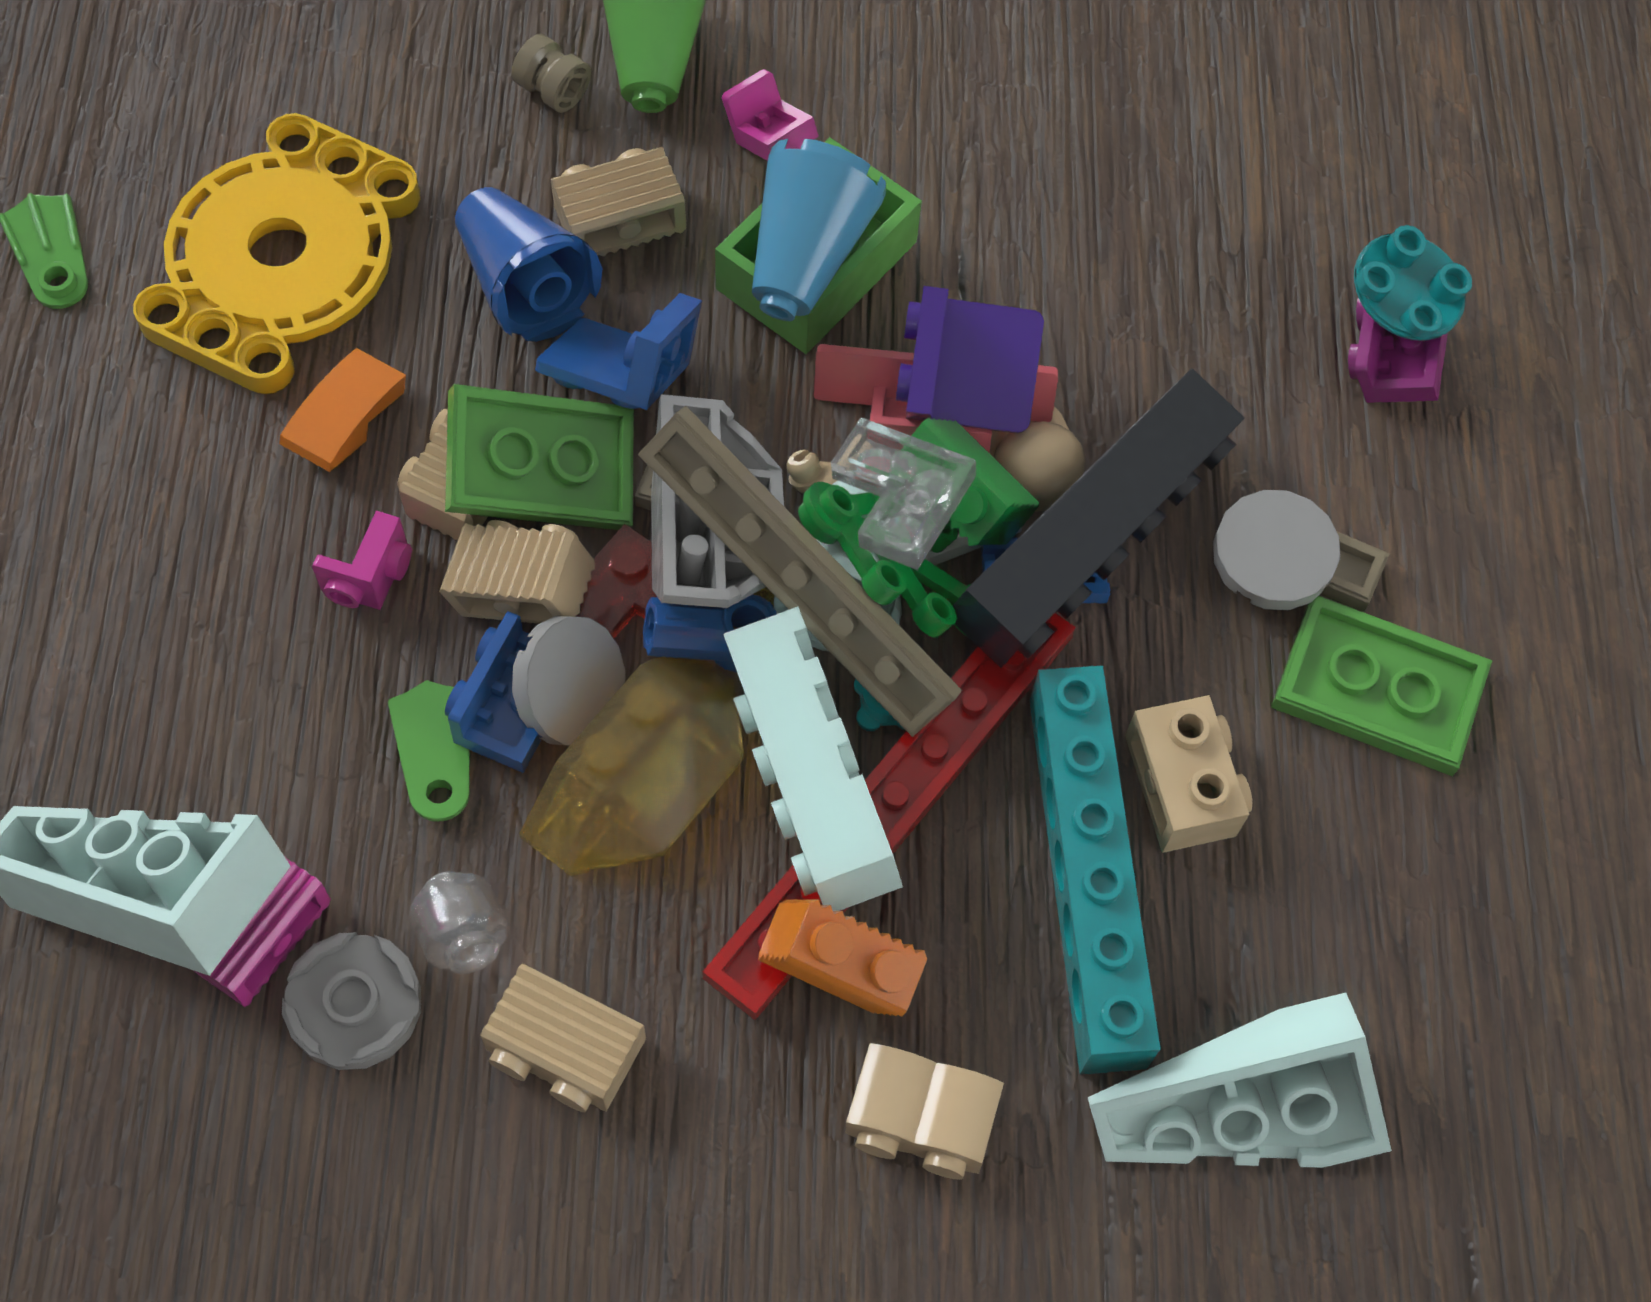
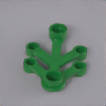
[798,478,971,638]

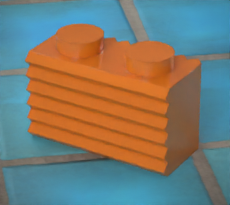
[759,899,927,1017]

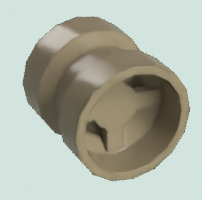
[511,33,591,113]

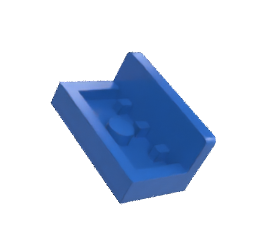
[445,611,543,773]

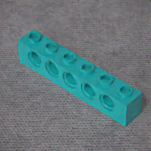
[1029,666,1161,1075]

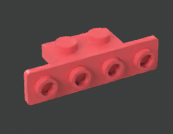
[814,344,1058,453]

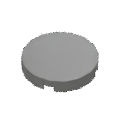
[1213,490,1340,610]
[512,616,625,745]
[282,932,421,1070]

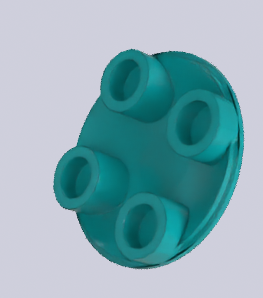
[1354,225,1472,340]

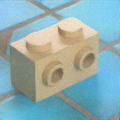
[1125,695,1252,853]

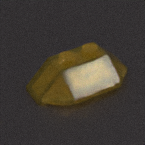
[519,656,744,876]

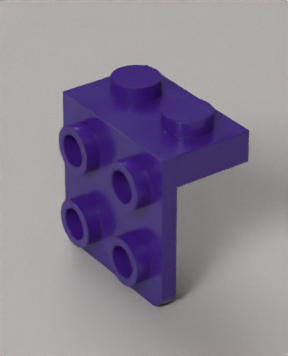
[896,286,1044,433]

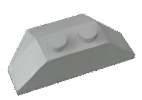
[651,394,784,608]

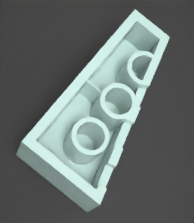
[723,607,903,911]
[0,806,291,976]

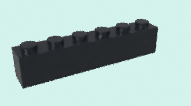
[953,368,1245,668]

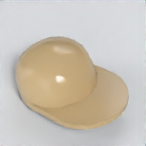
[989,407,1086,512]

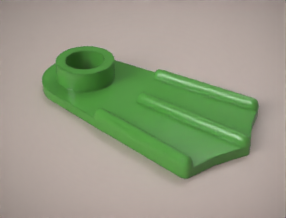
[0,193,88,309]
[388,680,470,822]

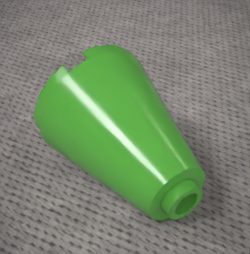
[603,0,706,113]

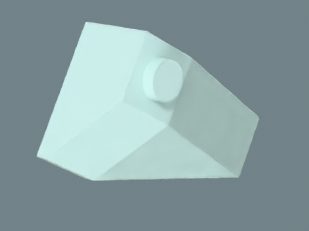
[1088,993,1392,1168]

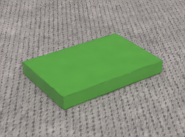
[445,384,634,531]
[1271,596,1492,776]

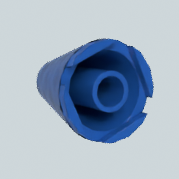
[455,187,602,342]

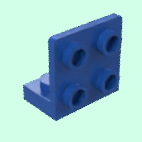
[535,293,702,410]

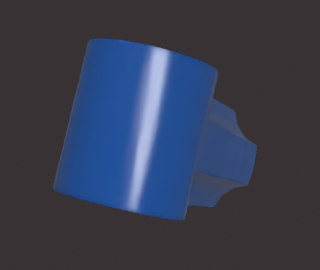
[643,594,777,672]

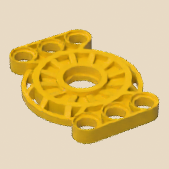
[133,113,420,394]

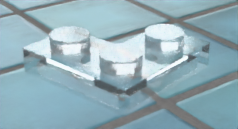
[831,417,976,570]

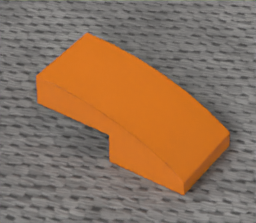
[279,348,406,472]

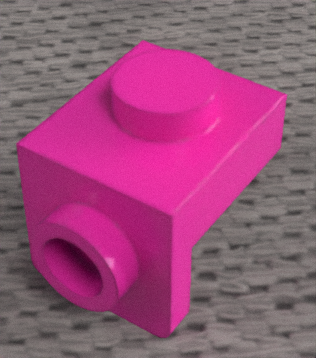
[722,69,819,161]
[312,511,412,610]

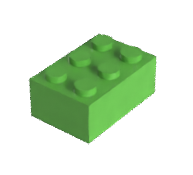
[715,137,922,354]

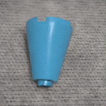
[752,139,886,321]

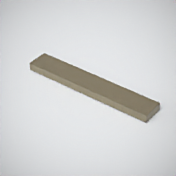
[638,406,962,737]

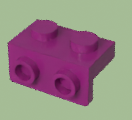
[1348,298,1448,403]

